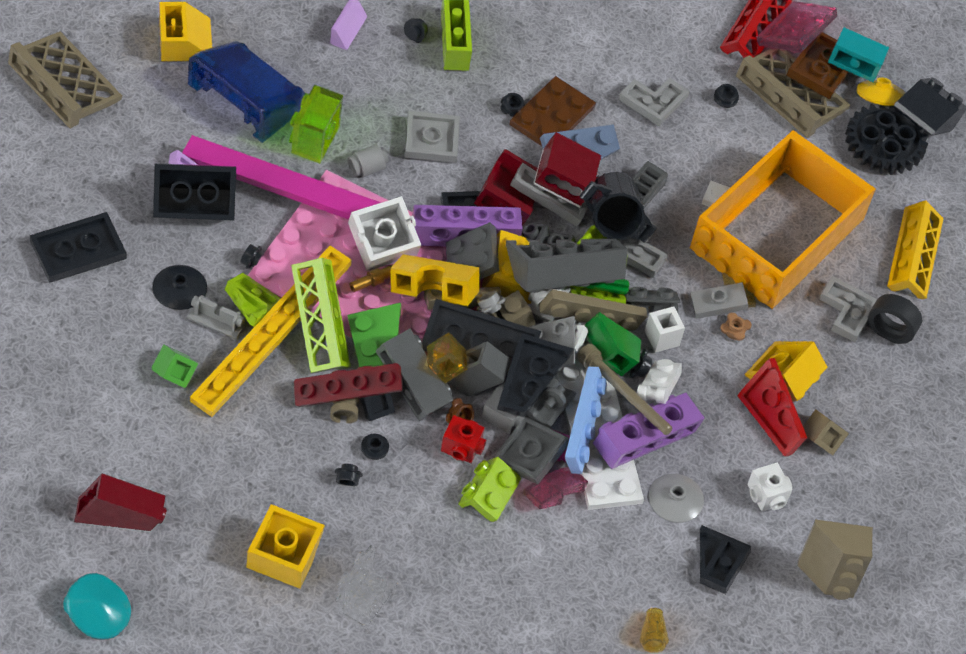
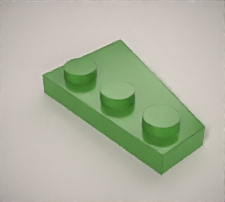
[347,302,401,367]

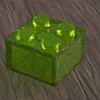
[289,85,343,164]

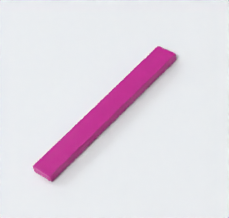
[182,135,381,220]

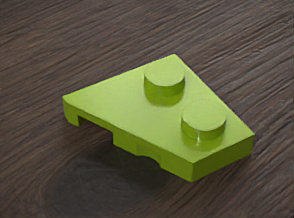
[224,273,281,327]

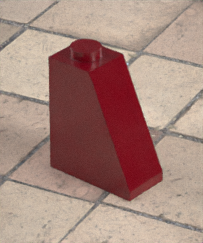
[74,473,167,531]

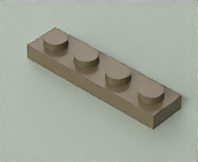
[539,289,648,331]

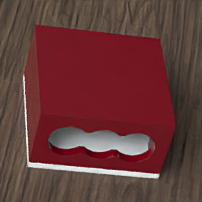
[534,132,602,208]

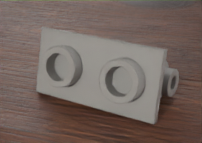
[187,295,248,340]

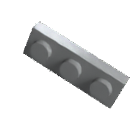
[510,163,588,227]

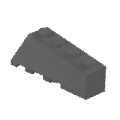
[506,239,628,293]

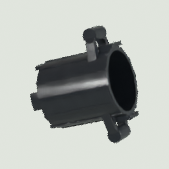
[579,172,657,243]

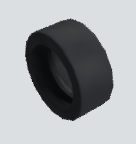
[868,294,923,344]

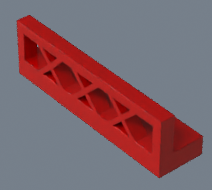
[720,0,793,58]

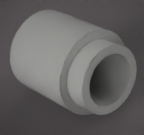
[348,144,389,178]

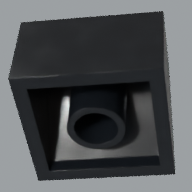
[894,78,966,135]

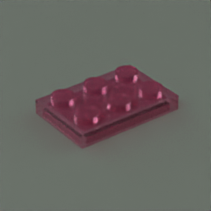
[757,1,838,53]

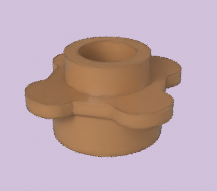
[720,313,752,341]

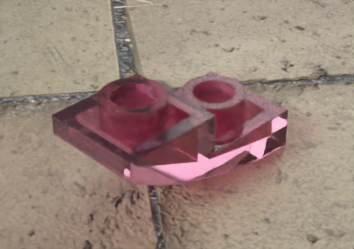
[523,467,588,509]

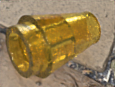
[639,608,669,653]

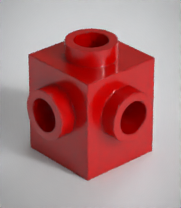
[441,415,487,464]

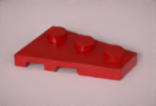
[737,358,807,457]

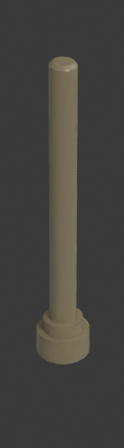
[577,344,672,435]

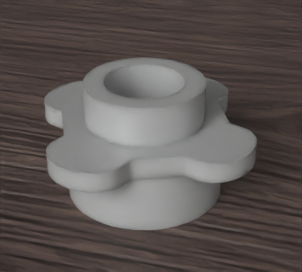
[477,291,506,315]

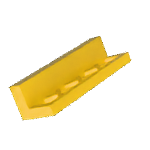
[887,200,943,300]

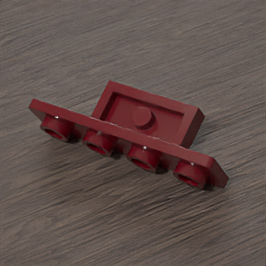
[294,363,402,407]

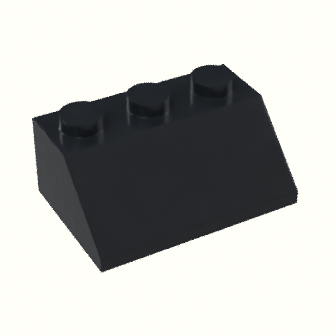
[153,163,236,221]

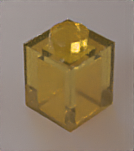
[427,332,467,384]

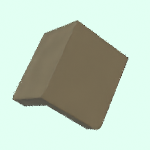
[803,409,849,455]

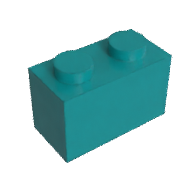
[828,27,889,83]

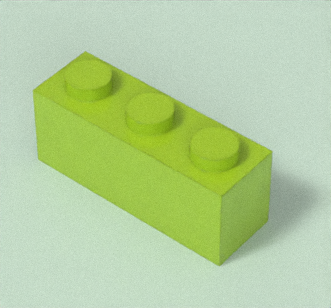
[441,0,472,71]

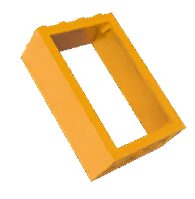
[690,130,876,309]

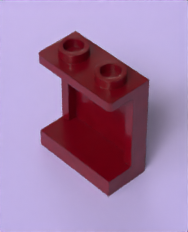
[474,149,538,226]

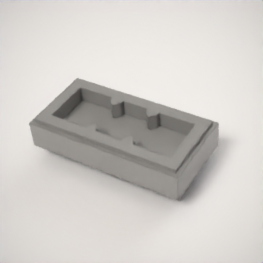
[690,282,748,318]

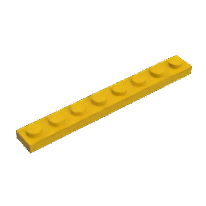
[190,245,352,417]

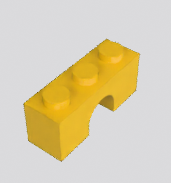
[391,254,479,306]

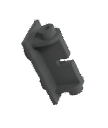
[625,287,681,315]

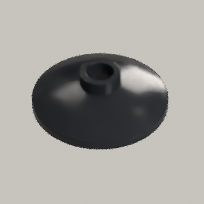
[152,265,207,310]

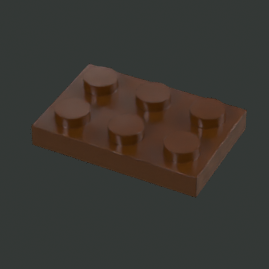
[786,30,850,99]
[509,76,596,146]

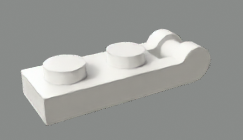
[637,359,682,404]

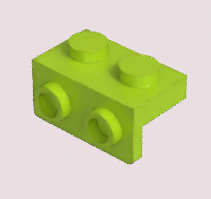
[458,457,522,522]

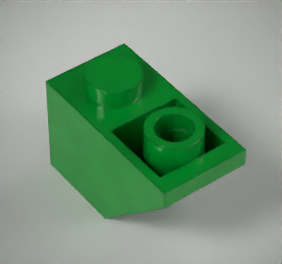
[584,312,641,376]

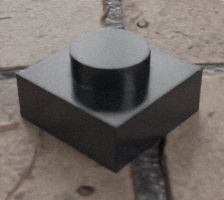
[361,393,395,421]

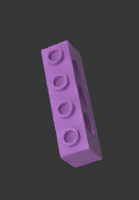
[411,205,522,247]
[593,393,705,470]

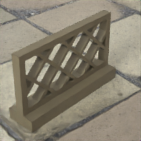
[8,31,122,129]
[736,44,850,138]

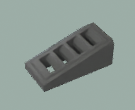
[632,161,668,208]

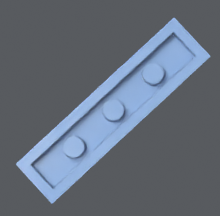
[565,366,607,474]

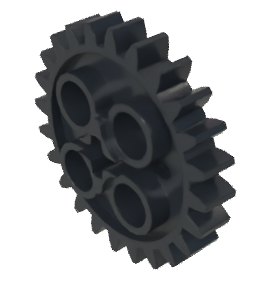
[845,103,928,175]

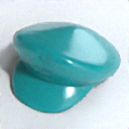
[63,573,131,640]

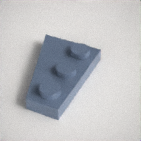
[540,124,620,160]

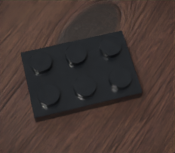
[30,212,127,283]

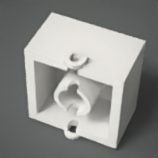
[348,196,421,271]

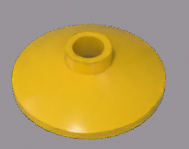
[856,77,905,106]

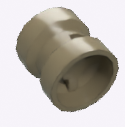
[330,398,359,423]

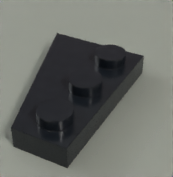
[497,333,574,417]

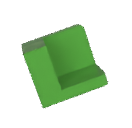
[151,344,198,388]

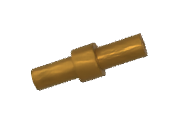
[349,263,395,292]

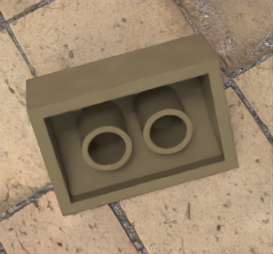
[797,519,873,600]

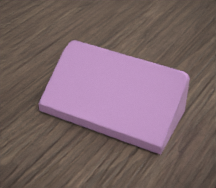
[330,0,367,50]

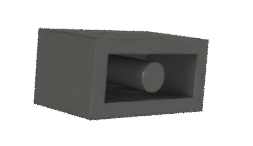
[444,341,511,396]

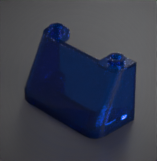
[188,41,306,143]

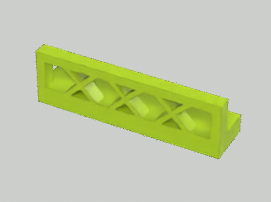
[291,258,351,373]

